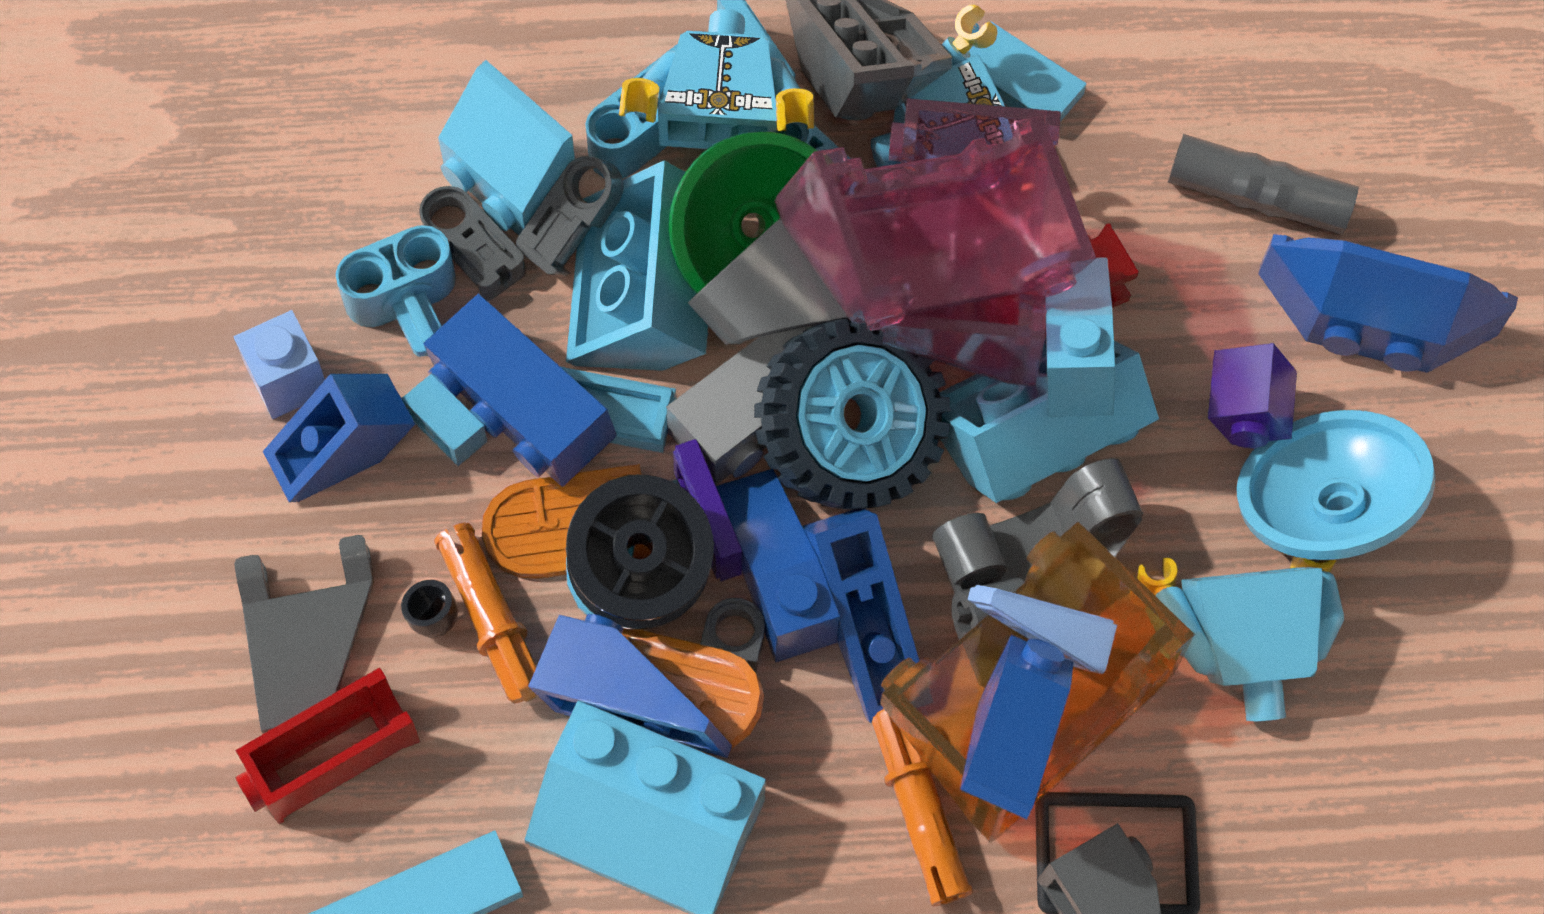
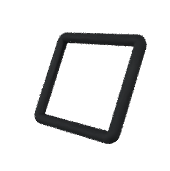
[1035,792,1200,914]

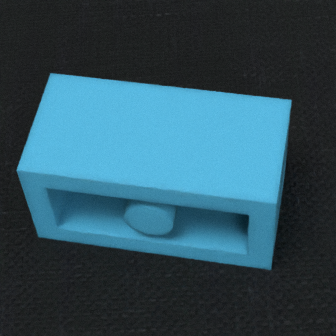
[401,374,488,466]

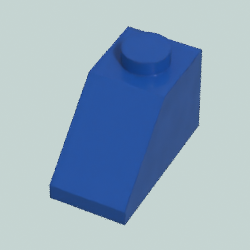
[263,374,415,503]

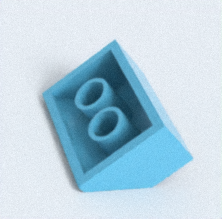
[566,160,708,371]
[939,339,1159,503]
[525,700,766,914]

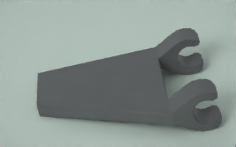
[234,535,374,733]

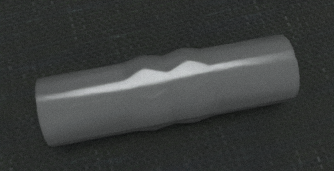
[1167,134,1359,236]

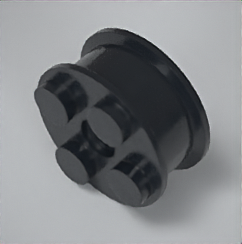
[566,474,714,630]

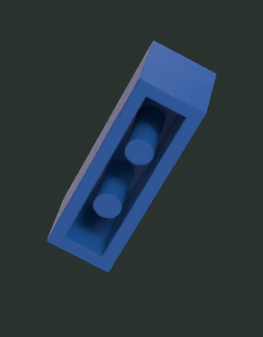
[423,293,617,487]

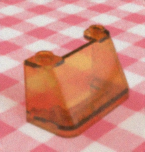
[880,522,1195,843]

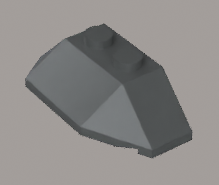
[786,0,952,120]

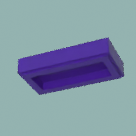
[673,439,742,582]

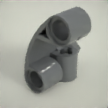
[688,170,946,345]
[932,458,1144,688]

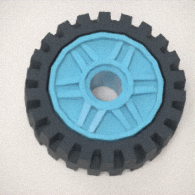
[754,318,951,510]

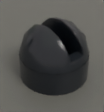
[401,580,458,638]

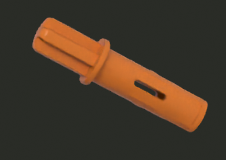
[434,522,537,704]
[872,705,974,907]

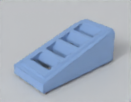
[968,585,1117,674]

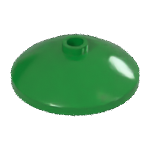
[669,132,841,294]

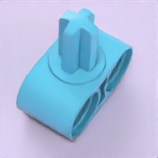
[335,225,456,357]

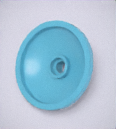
[1237,410,1435,560]

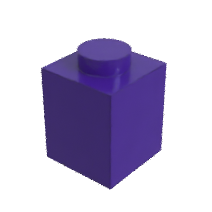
[1208,343,1297,448]

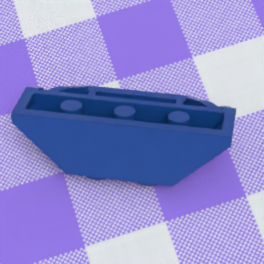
[1258,234,1518,373]

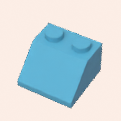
[438,60,575,235]

